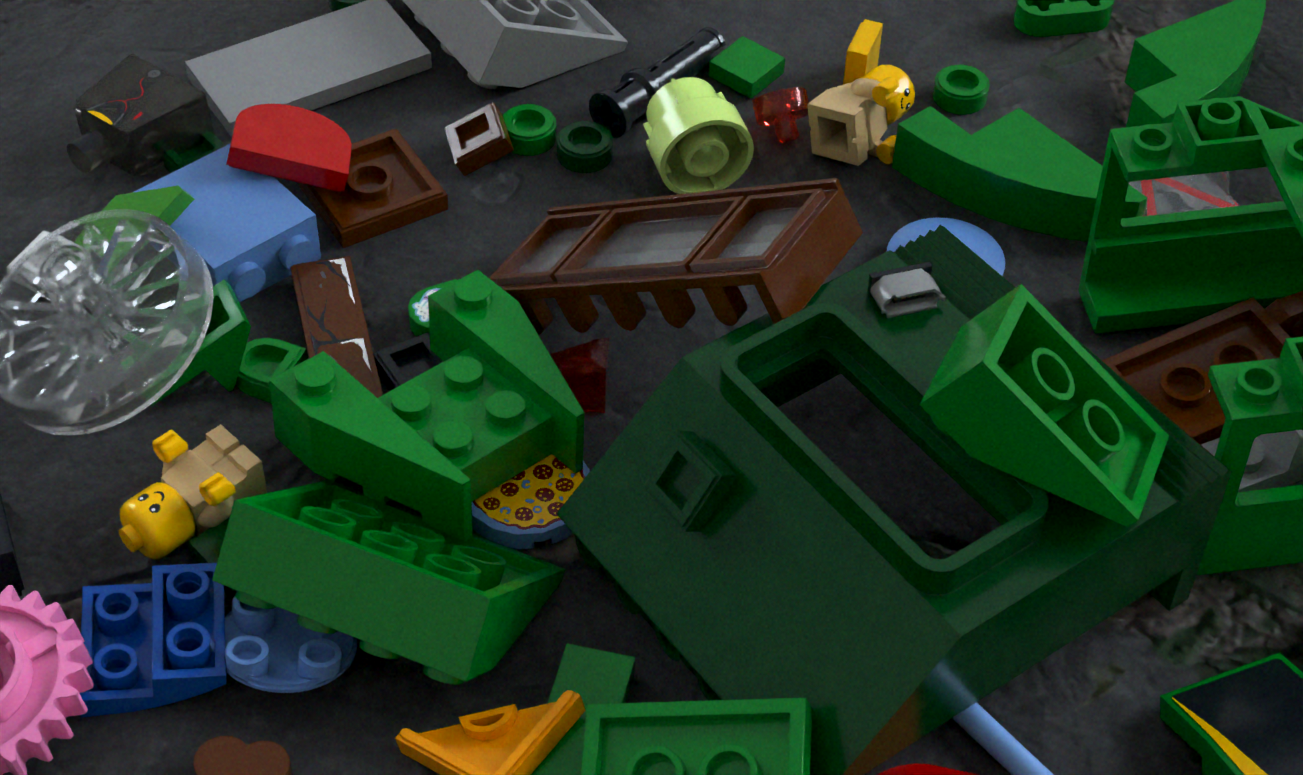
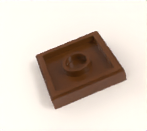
[296,128,448,248]

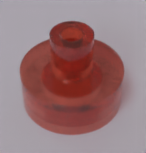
[752,87,809,142]

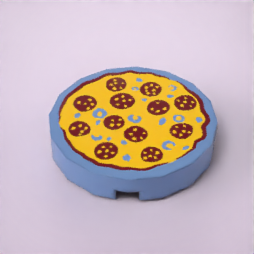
[472,454,590,549]

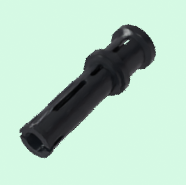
[589,27,726,138]

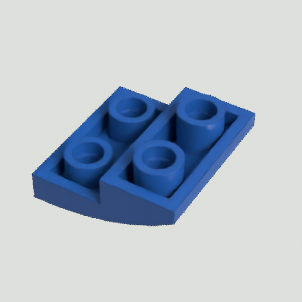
[79,563,227,718]

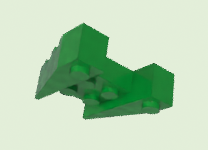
[269,270,584,541]

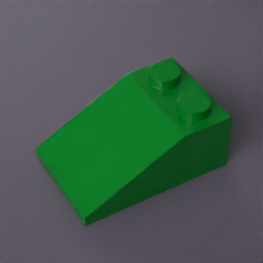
[919,284,1169,527]

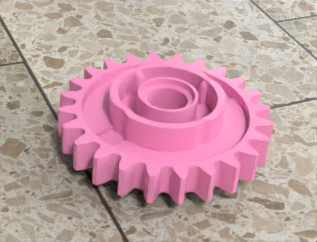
[0,585,94,775]

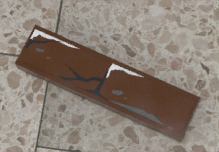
[290,256,383,398]

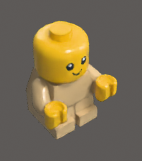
[807,64,915,166]
[118,424,267,559]

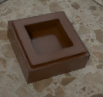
[445,102,514,176]

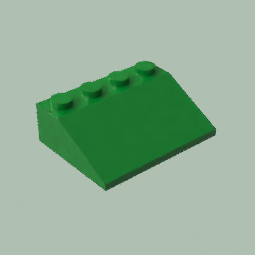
[212,480,566,685]

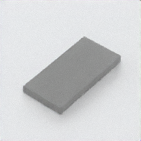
[185,0,432,138]

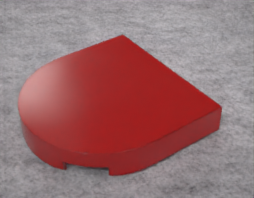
[226,104,352,192]

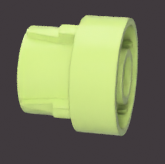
[643,77,754,194]

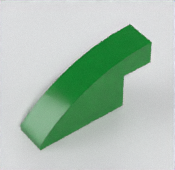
[1125,0,1266,127]
[892,106,1148,242]

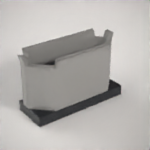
[867,262,946,318]

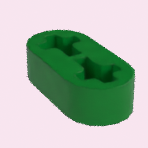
[1013,0,1114,37]

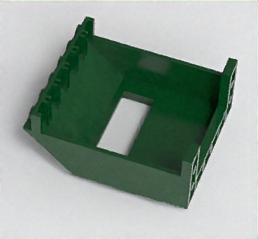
[556,225,1232,775]

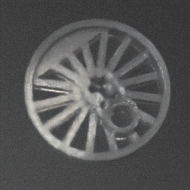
[0,209,214,435]

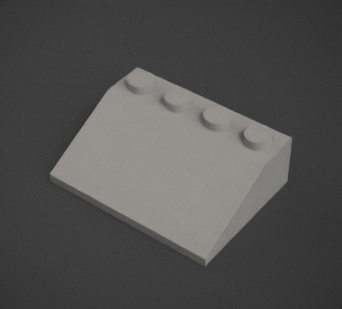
[402,0,628,89]

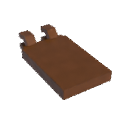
[1102,291,1303,444]

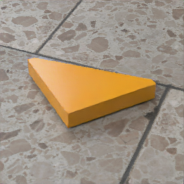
[395,690,586,775]

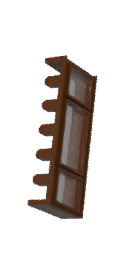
[489,178,863,335]

